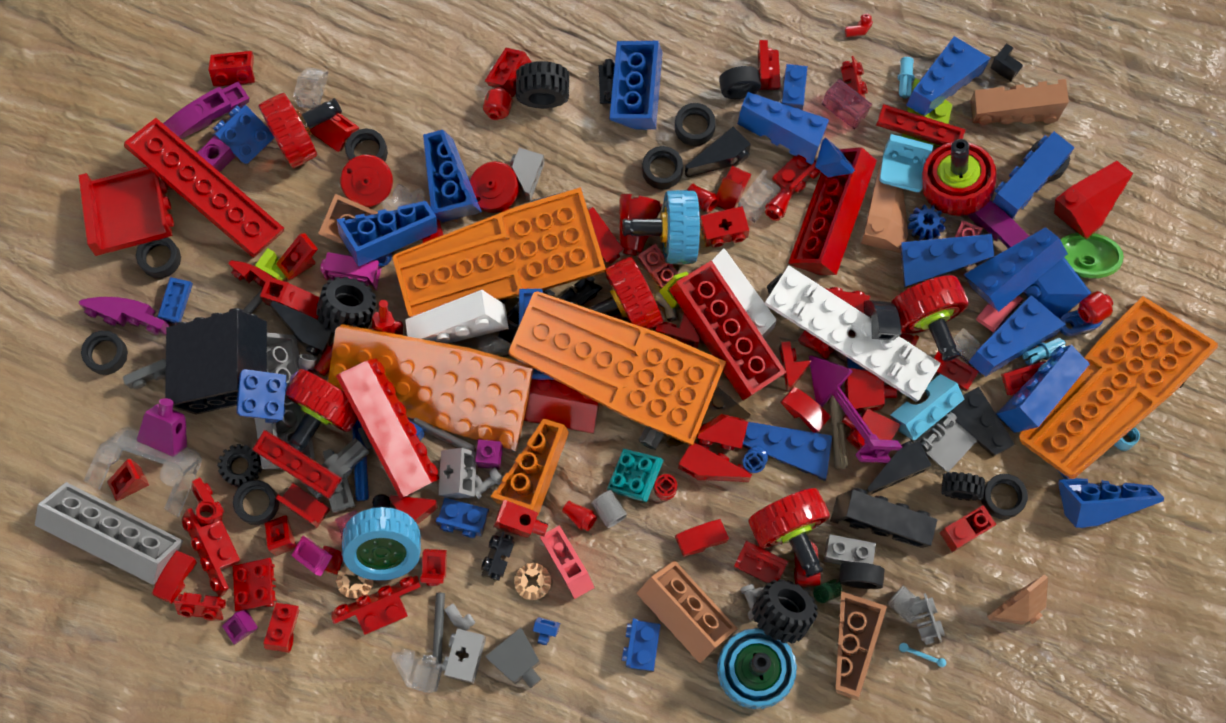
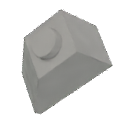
[510,148,545,201]

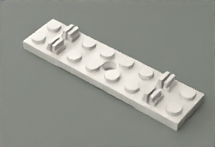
[764,266,941,402]

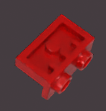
[757,40,780,90]
[485,47,532,97]
[208,51,255,87]
[772,154,821,195]

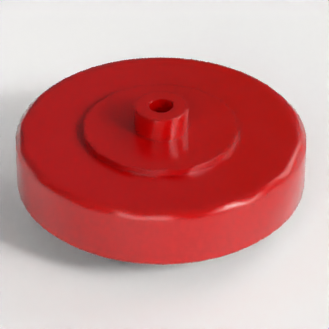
[340,154,393,207]
[469,161,520,213]

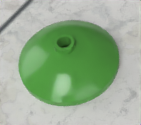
[1061,233,1124,279]

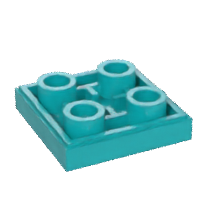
[606,448,664,502]

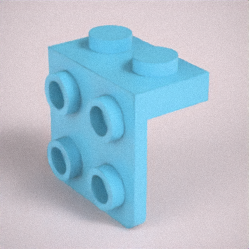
[879,134,933,192]

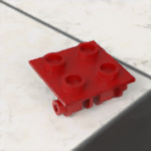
[233,558,277,612]

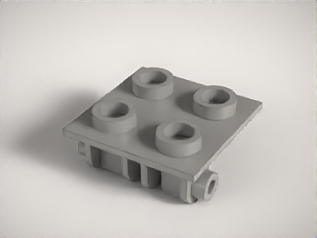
[913,412,977,472]
[910,593,945,645]

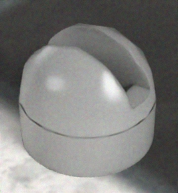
[298,354,317,372]

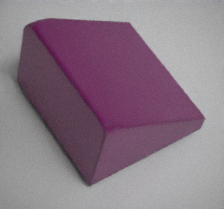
[222,610,258,645]

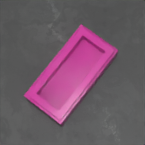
[291,536,332,576]

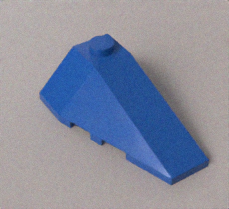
[1058,478,1164,528]

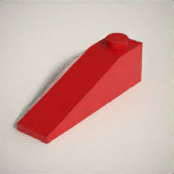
[1054,161,1133,239]

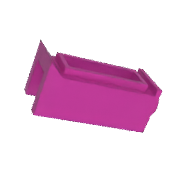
[320,252,382,291]

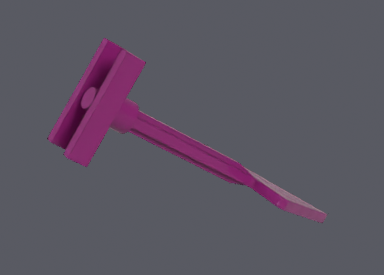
[809,355,902,463]

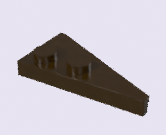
[666,387,751,448]

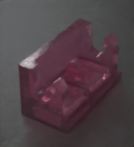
[822,79,872,130]

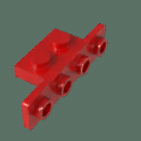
[182,508,240,597]
[331,575,421,635]

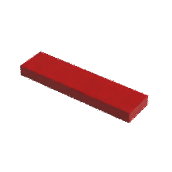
[876,104,966,146]
[252,430,342,498]

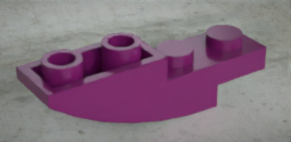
[163,82,250,139]
[78,297,170,335]

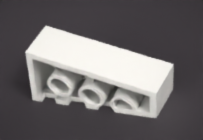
[712,248,777,339]
[405,290,509,344]

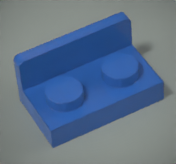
[435,498,489,538]
[622,618,661,672]

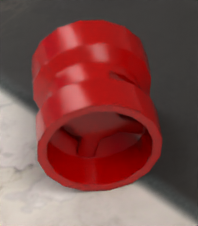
[654,474,677,501]

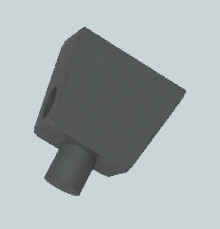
[485,628,541,688]

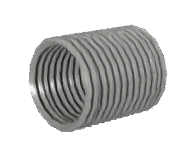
[591,490,627,528]
[887,585,919,624]

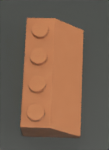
[637,560,738,663]

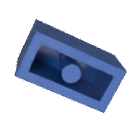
[781,64,808,110]

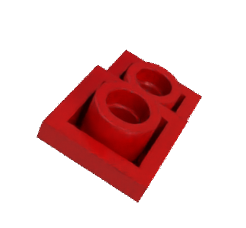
[228,260,273,288]
[780,387,831,433]
[675,519,729,557]
[152,550,197,604]

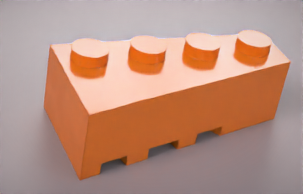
[490,419,569,515]

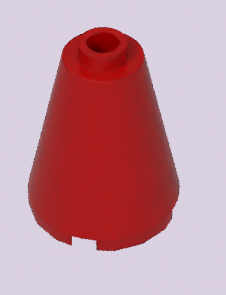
[619,194,663,256]

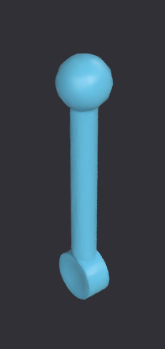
[899,643,947,667]

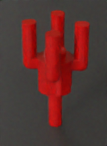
[369,300,403,335]

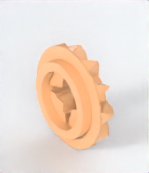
[514,563,551,600]
[336,564,374,599]

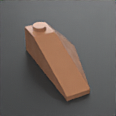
[318,194,410,249]
[987,574,1048,625]

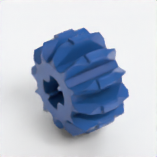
[908,204,946,241]

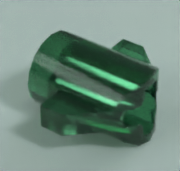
[813,579,843,603]

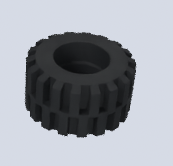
[516,61,569,109]
[316,277,377,333]
[752,579,818,644]

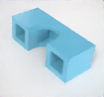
[890,374,964,441]

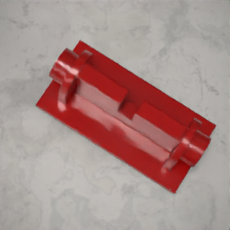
[841,56,868,103]
[174,592,226,621]

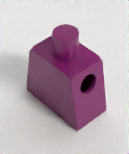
[137,398,187,457]

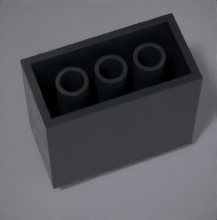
[165,308,267,415]

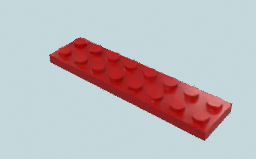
[124,118,284,258]

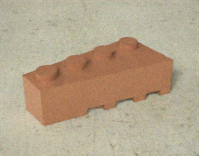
[836,591,887,701]

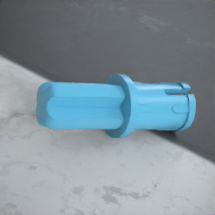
[898,57,915,99]
[1023,338,1065,365]

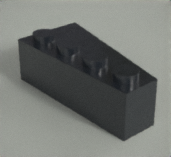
[830,488,938,548]

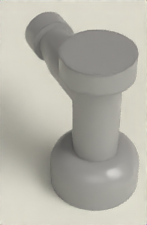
[475,467,503,499]
[740,584,764,621]

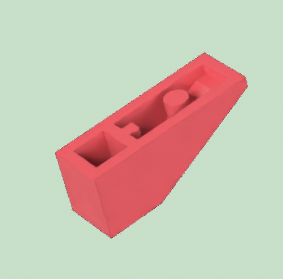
[540,525,595,599]

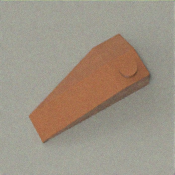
[861,164,909,253]

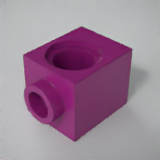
[197,136,235,172]
[475,439,503,470]

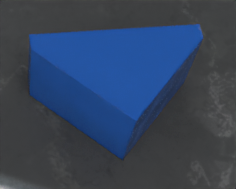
[815,137,855,177]

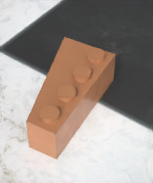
[970,79,1069,125]

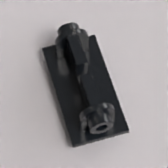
[598,59,615,104]
[559,276,602,306]
[481,531,515,581]

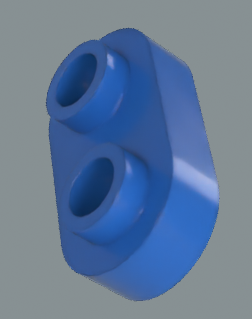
[1060,310,1103,336]

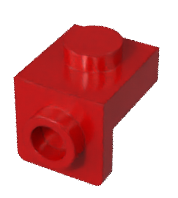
[798,330,835,359]
[420,549,447,586]

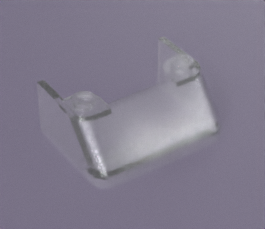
[84,427,202,517]

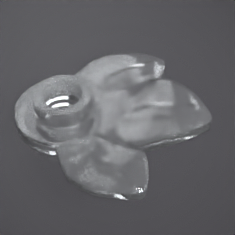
[382,184,425,211]

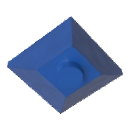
[1023,258,1091,318]

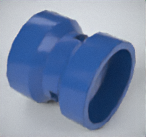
[743,446,768,473]

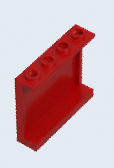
[78,166,174,256]

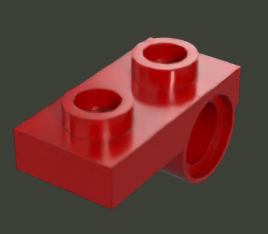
[191,477,224,527]
[263,603,300,653]

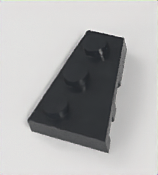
[947,387,1015,457]

